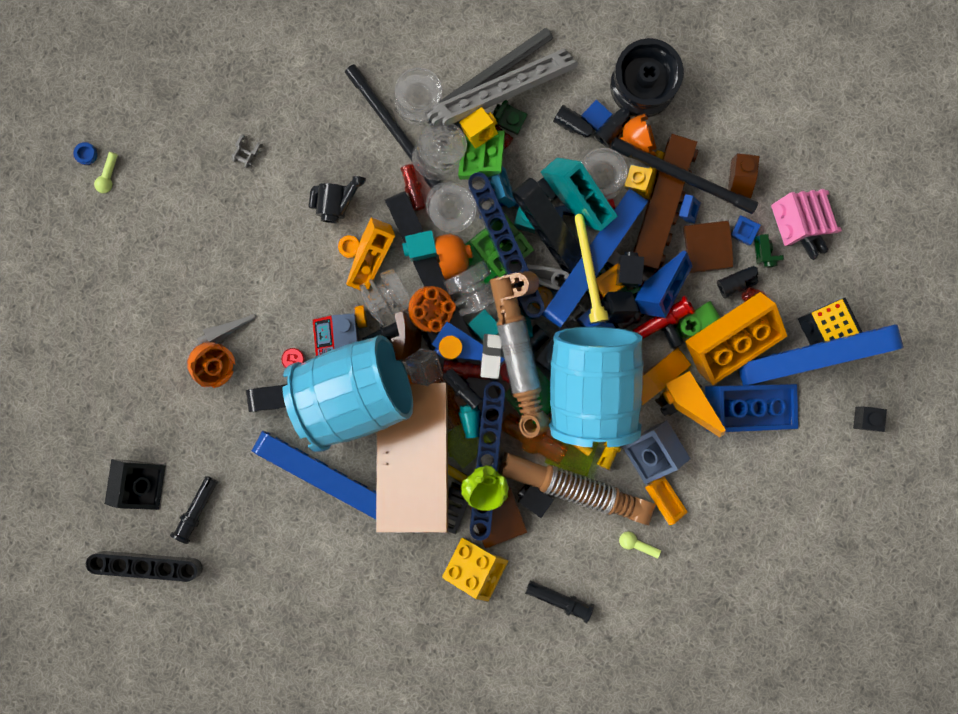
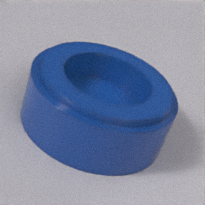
[73,142,98,165]

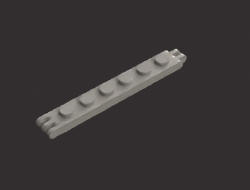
[427,49,578,127]

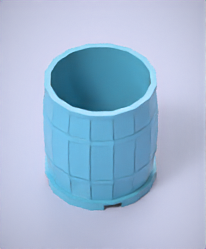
[549,326,644,447]
[282,335,413,452]

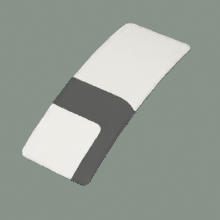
[480,334,501,379]

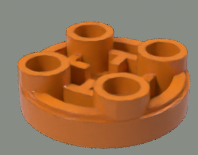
[408,286,456,332]

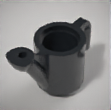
[309,176,366,223]

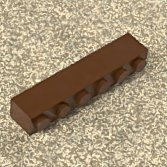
[633,134,699,272]

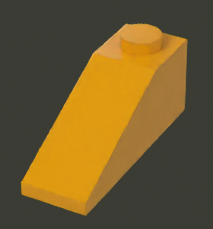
[346,217,395,293]
[641,347,691,406]
[663,371,726,437]

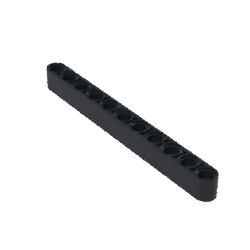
[385,191,505,419]

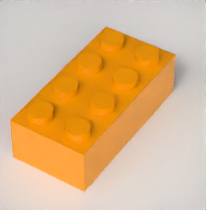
[685,292,787,386]

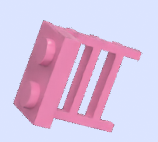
[771,189,842,246]

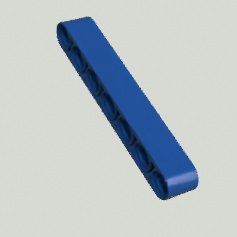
[542,188,648,328]
[738,324,904,385]
[251,430,376,519]

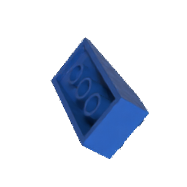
[705,384,798,432]

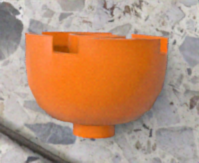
[620,113,658,157]
[435,234,473,280]
[187,342,235,388]

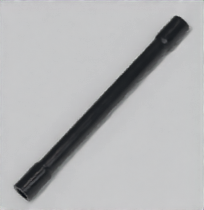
[345,64,446,195]
[610,137,758,214]

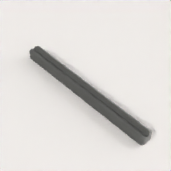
[440,28,553,102]

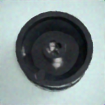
[610,38,684,117]

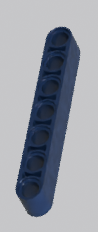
[468,172,544,320]
[470,381,505,541]

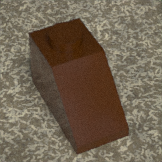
[727,153,760,203]

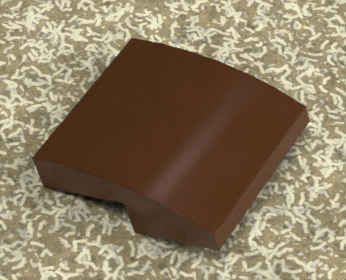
[683,220,733,273]
[391,311,422,364]
[468,487,527,549]

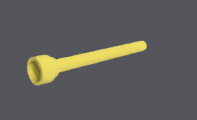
[575,214,609,324]

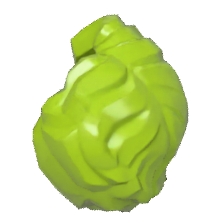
[461,465,509,511]

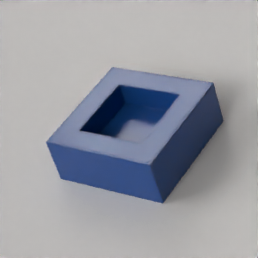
[582,100,612,131]
[679,194,701,224]
[731,215,761,246]

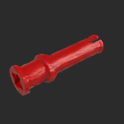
[632,295,695,340]

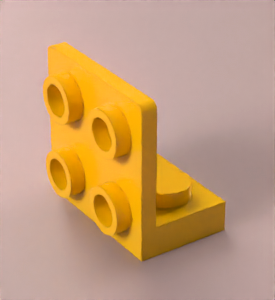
[442,538,508,602]

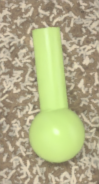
[94,152,118,193]
[619,532,662,559]

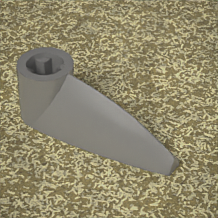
[509,263,569,293]

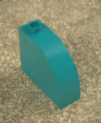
[541,158,617,231]

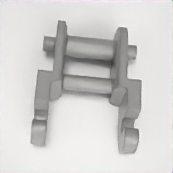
[232,134,262,168]
[567,301,586,322]

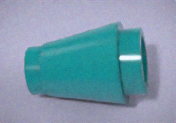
[458,404,481,438]

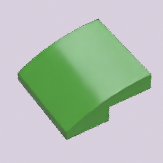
[458,131,505,180]
[470,214,534,277]

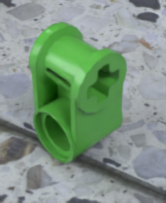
[677,301,721,338]

